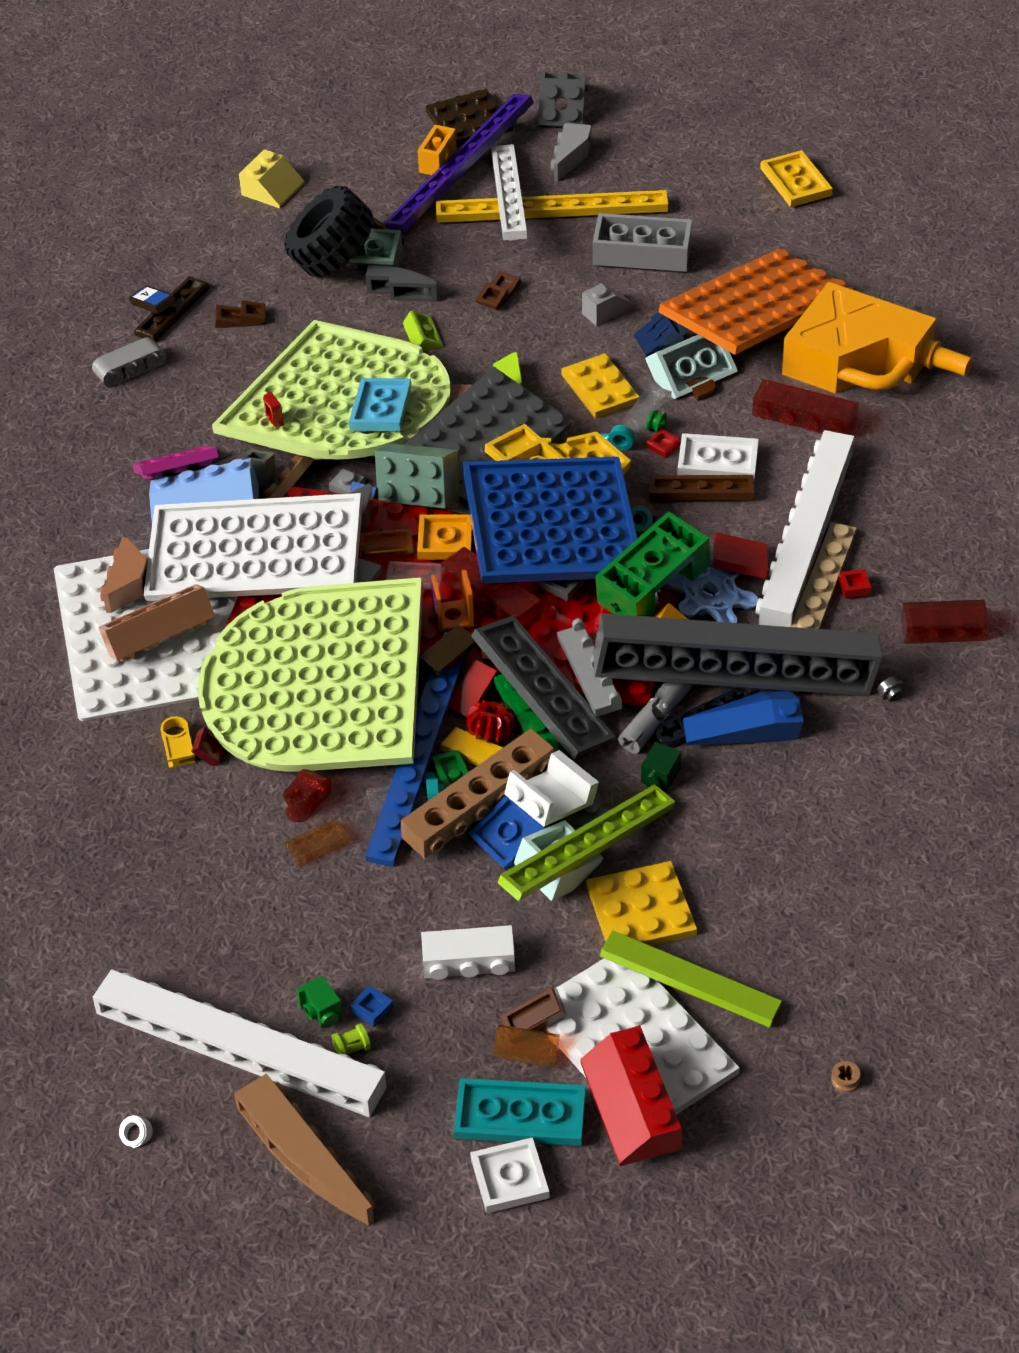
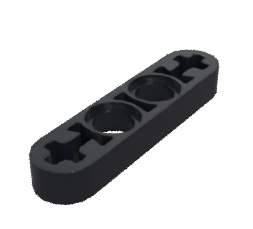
[655,688,750,748]

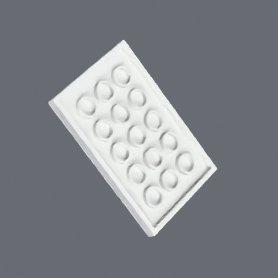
[543,958,740,1115]

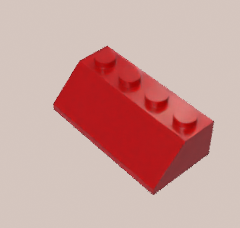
[580,1025,682,1166]

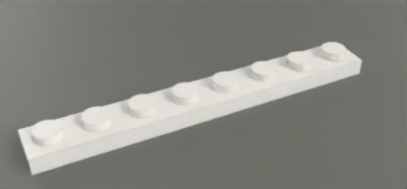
[491,144,527,242]

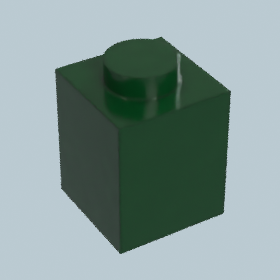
[641,742,681,792]

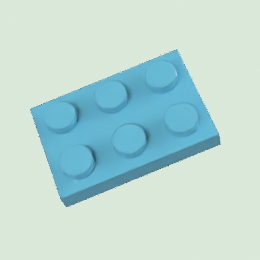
[349,378,412,432]

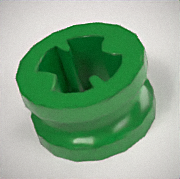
[646,409,667,433]

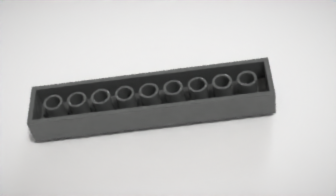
[593,613,882,696]

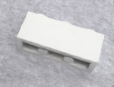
[421,925,515,980]

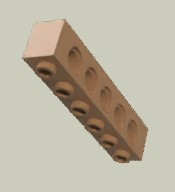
[401,729,554,859]

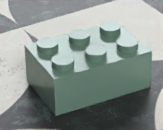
[375,443,460,508]

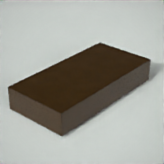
[419,624,478,678]

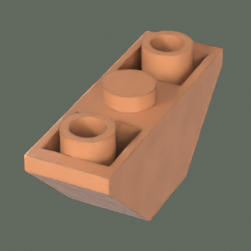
[100,537,148,613]

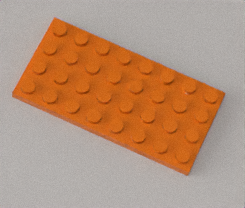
[659,249,854,355]

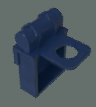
[633,311,689,357]

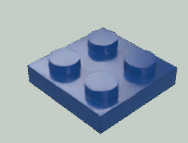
[468,796,546,871]

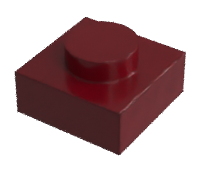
[191,726,224,766]

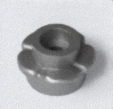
[877,676,903,701]

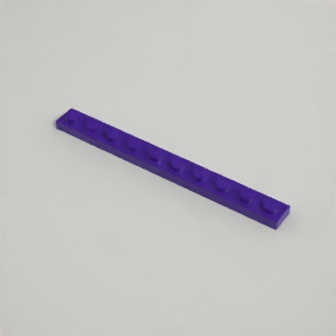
[384,94,534,233]

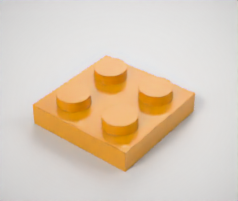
[417,514,472,560]

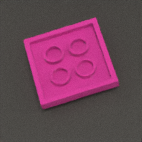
[132,446,219,479]

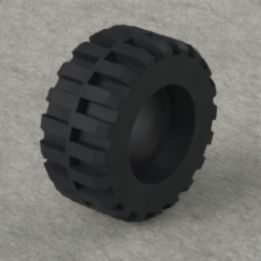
[284,186,374,278]

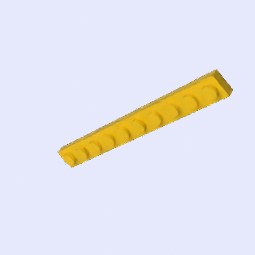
[436,190,668,223]

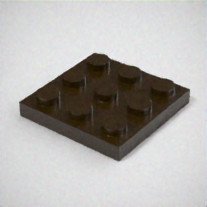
[425,89,513,146]

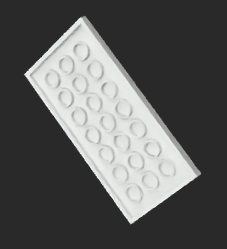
[143,493,363,601]

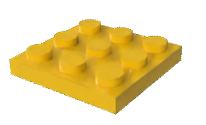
[586,861,697,946]

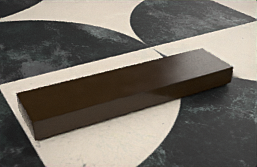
[134,276,209,342]

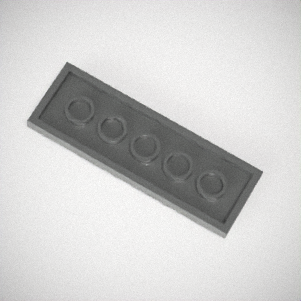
[471,615,616,760]

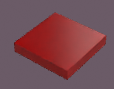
[713,532,768,579]

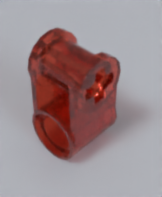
[283,769,332,823]

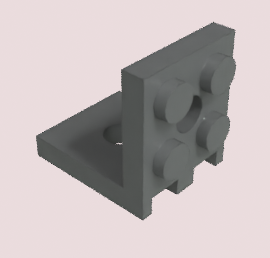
[538,71,589,127]

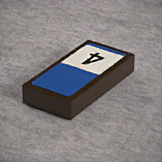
[129,285,176,314]

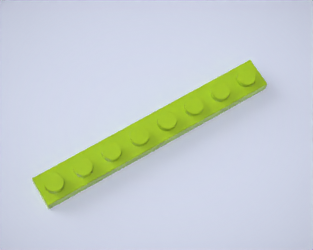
[498,784,676,901]

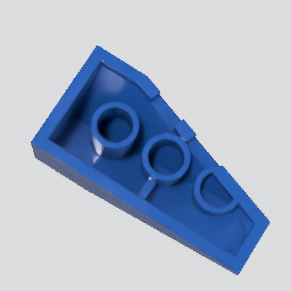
[683,690,804,745]

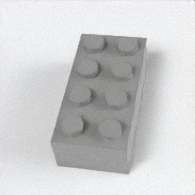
[593,213,692,272]

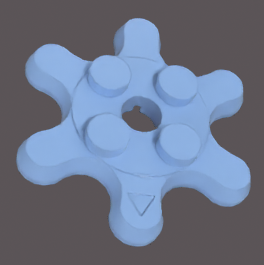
[663,567,758,623]

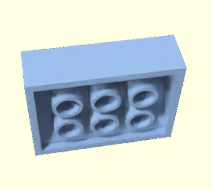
[149,458,259,523]

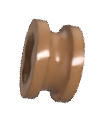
[831,1061,861,1093]

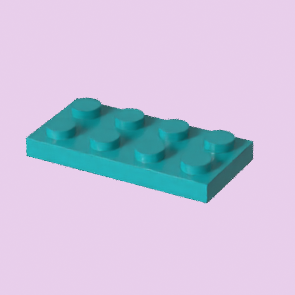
[454,1078,586,1146]

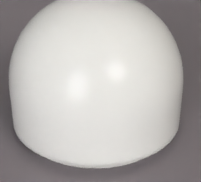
[119,1116,153,1148]

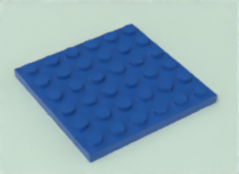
[463,456,637,583]

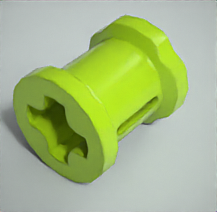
[331,1023,371,1055]

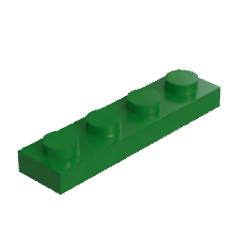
[494,674,569,758]

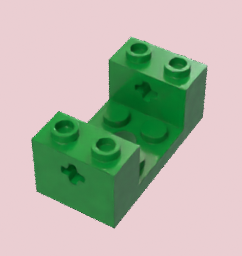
[595,511,710,617]

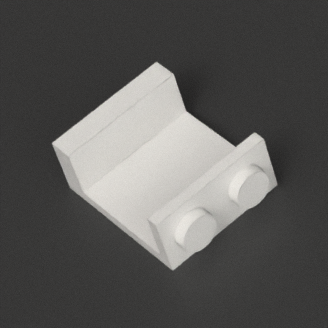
[504,750,599,827]

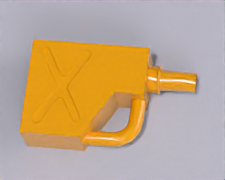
[782,282,973,394]

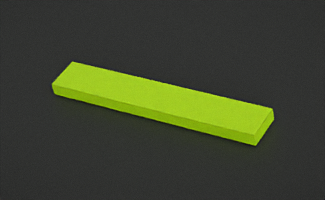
[600,930,782,1028]

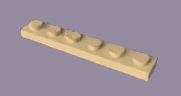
[791,522,856,629]

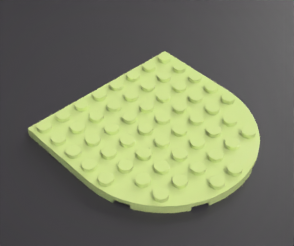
[212,320,451,460]
[198,578,423,772]

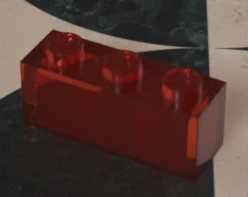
[901,599,990,644]

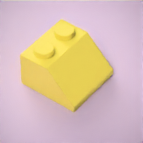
[239,149,304,208]

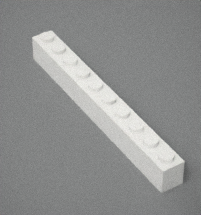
[755,430,854,627]
[93,969,386,1118]

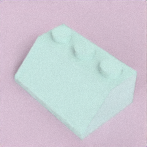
[645,335,738,399]

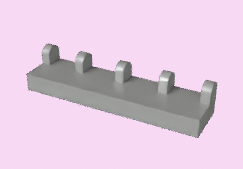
[557,618,622,717]

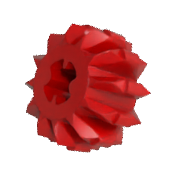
[466,700,515,743]

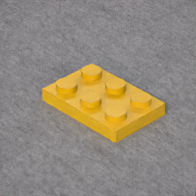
[760,150,833,207]
[561,353,640,419]

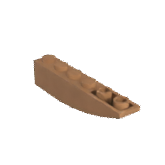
[234,1073,375,1226]

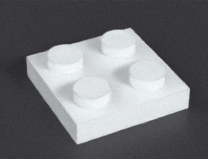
[470,1137,550,1213]

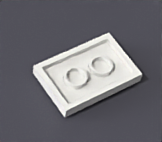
[677,433,758,480]

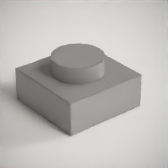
[329,469,365,494]

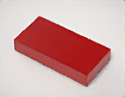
[449,659,499,718]

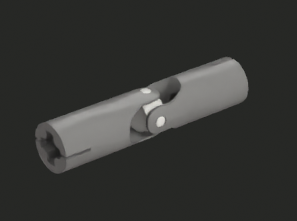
[618,682,695,754]

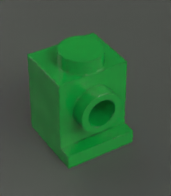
[296,975,343,1028]

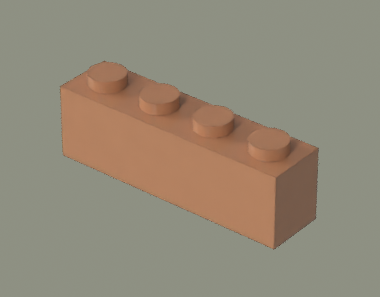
[98,584,215,662]

